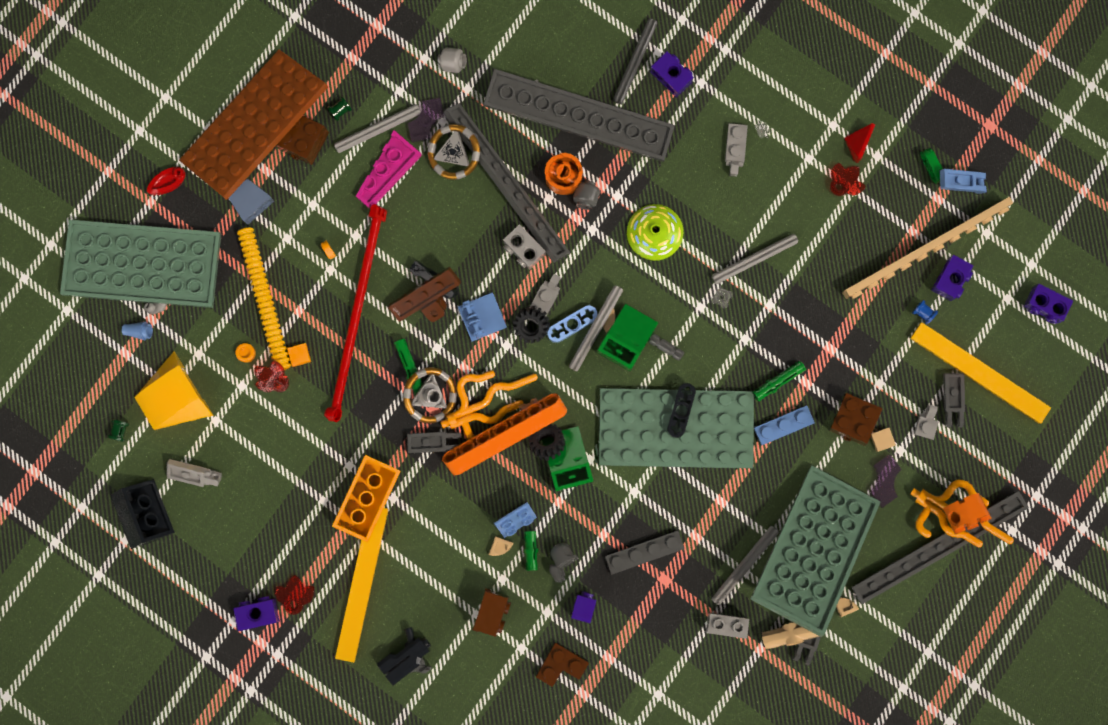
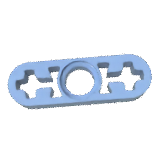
[548,306,598,343]

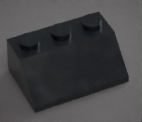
[110,479,175,549]

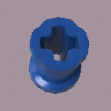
[912,300,938,325]

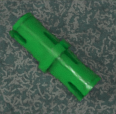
[523,531,539,571]

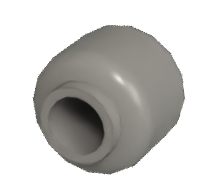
[437,47,467,73]

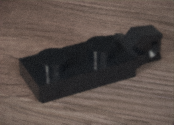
[409,260,460,299]

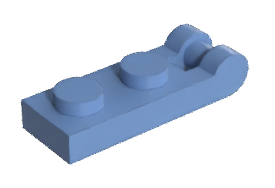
[940,169,987,194]

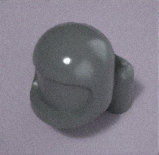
[549,542,579,583]

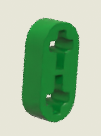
[920,148,943,184]

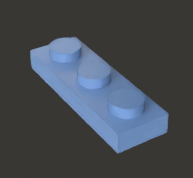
[754,406,815,446]

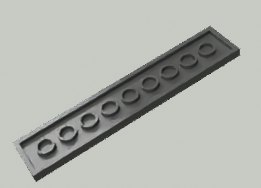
[483,69,675,162]

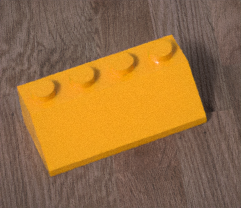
[332,455,400,542]

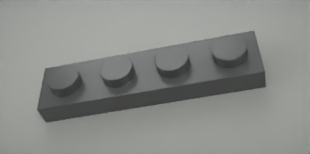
[605,531,685,575]

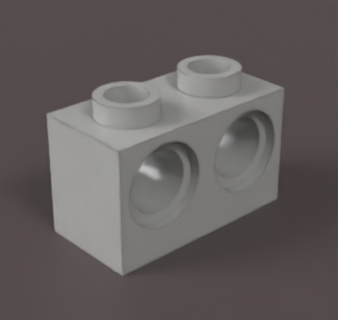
[503,224,546,270]
[706,613,749,639]

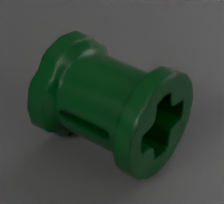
[327,97,352,121]
[107,419,129,442]

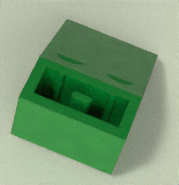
[597,304,659,372]
[542,426,593,492]

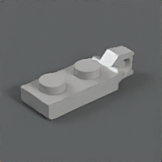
[725,123,748,177]
[527,274,561,325]
[167,459,222,487]

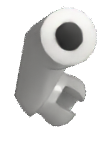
[144,302,167,315]

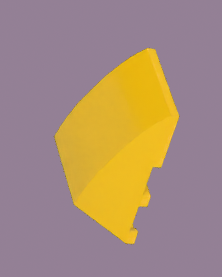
[134,351,214,430]

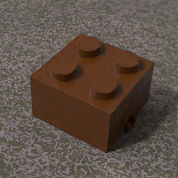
[276,116,329,165]
[829,393,883,446]
[472,588,511,637]

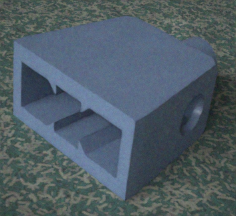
[229,179,274,225]

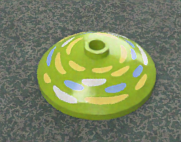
[627,204,683,261]

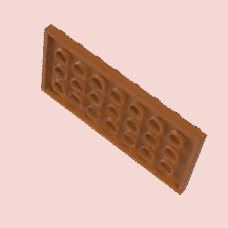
[179,49,328,200]

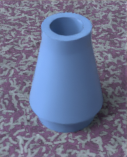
[122,322,153,341]

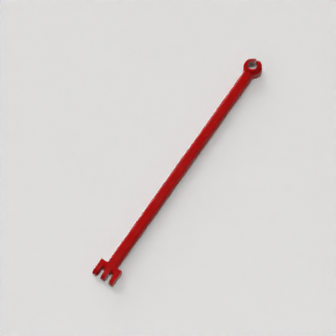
[325,204,387,422]

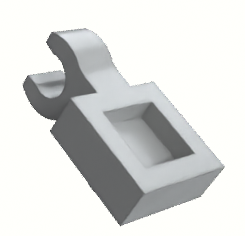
[913,405,939,440]

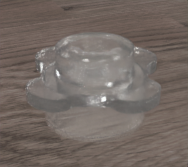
[754,120,770,139]
[711,286,733,308]

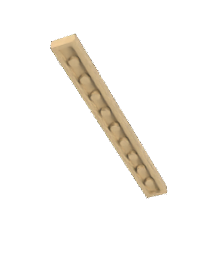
[842,197,1013,299]

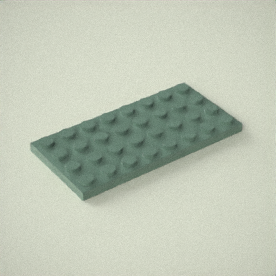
[60,220,221,308]
[599,388,754,469]
[750,466,880,637]

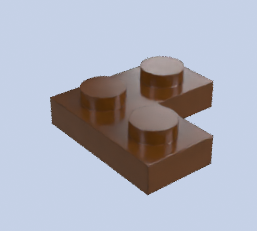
[536,642,589,687]

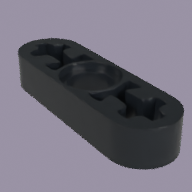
[667,383,696,438]

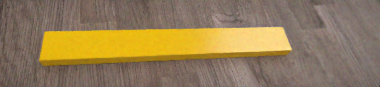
[910,322,1051,424]
[335,508,389,663]

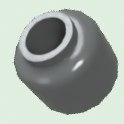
[573,180,600,210]

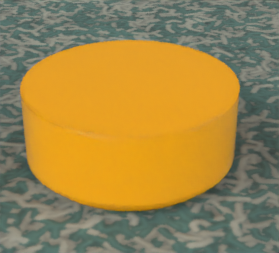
[320,240,336,260]
[235,343,256,363]

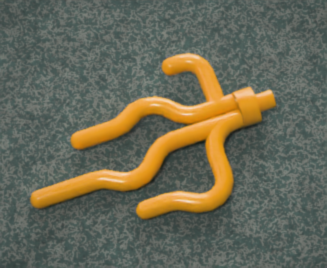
[441,370,538,440]
[910,480,1014,548]

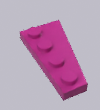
[356,130,422,209]

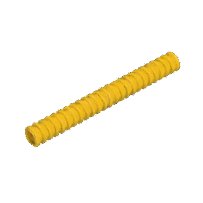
[237,227,291,371]

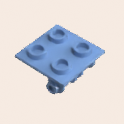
[458,293,507,342]
[494,502,537,538]

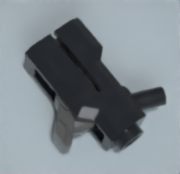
[377,627,432,686]

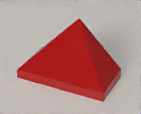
[844,123,875,163]

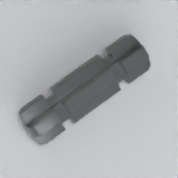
[648,334,684,361]

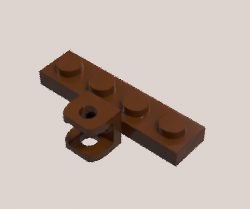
[388,266,461,322]

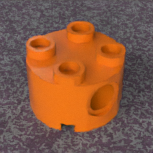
[545,153,583,195]
[943,493,992,535]

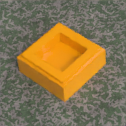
[287,343,311,367]

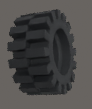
[513,306,550,343]
[528,424,565,460]

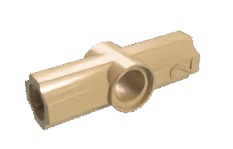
[762,623,820,649]

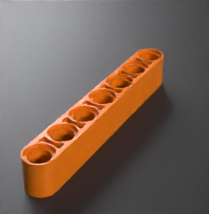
[442,393,567,475]

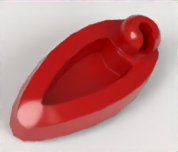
[147,167,185,196]

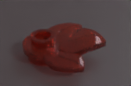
[830,163,866,196]
[254,360,289,393]
[275,575,315,615]

